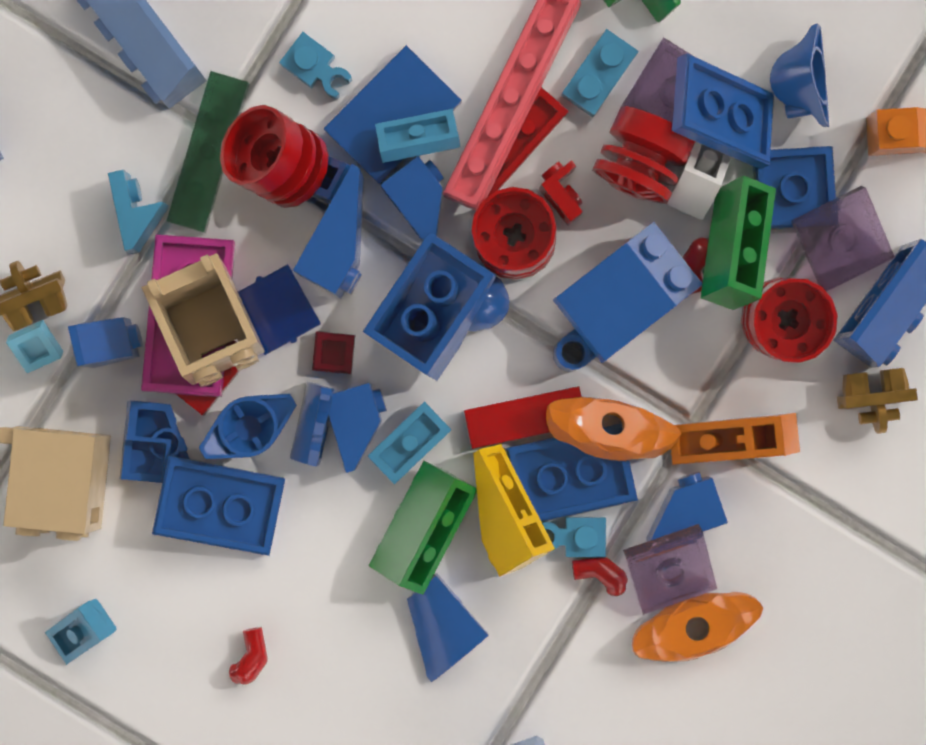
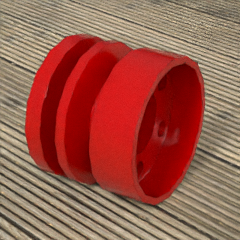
[220,105,329,208]
[592,106,696,204]
[471,187,557,281]
[741,277,838,363]

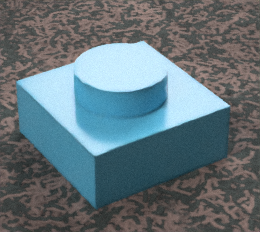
[6,320,63,374]

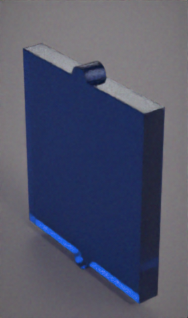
[238,264,321,355]

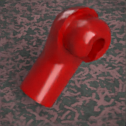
[682,237,709,294]
[572,557,628,596]
[229,627,268,685]

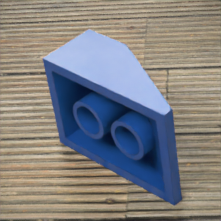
[293,164,364,299]
[553,222,702,363]
[362,232,496,381]

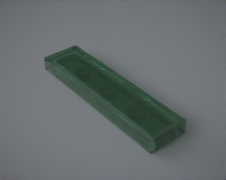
[166,71,250,233]

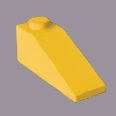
[473,444,555,577]

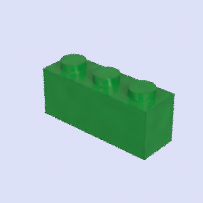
[700,175,776,310]
[368,460,477,595]

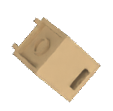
[141,253,265,387]
[0,426,111,541]

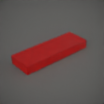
[488,87,569,196]
[464,386,582,449]

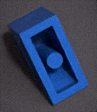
[381,156,444,242]
[68,317,143,368]
[329,383,387,473]
[646,472,728,549]

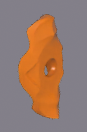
[546,397,681,461]
[632,592,763,662]

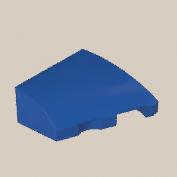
[290,381,335,467]
[119,400,190,483]
[407,573,489,682]

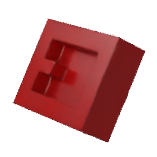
[539,160,583,226]

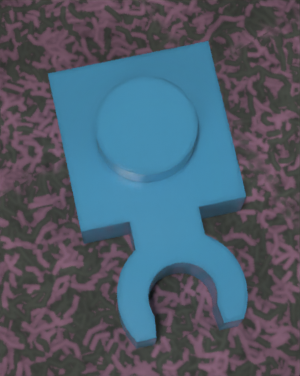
[279,32,352,100]
[542,517,606,557]

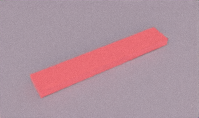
[442,0,581,211]

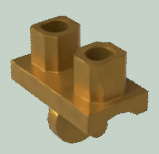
[0,261,67,331]
[837,368,918,434]

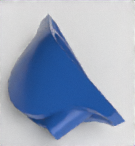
[770,23,829,127]
[199,394,297,459]

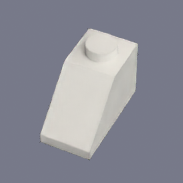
[667,142,731,221]

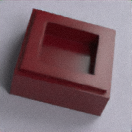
[312,331,356,374]

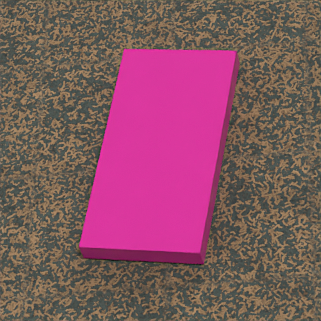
[141,234,235,397]

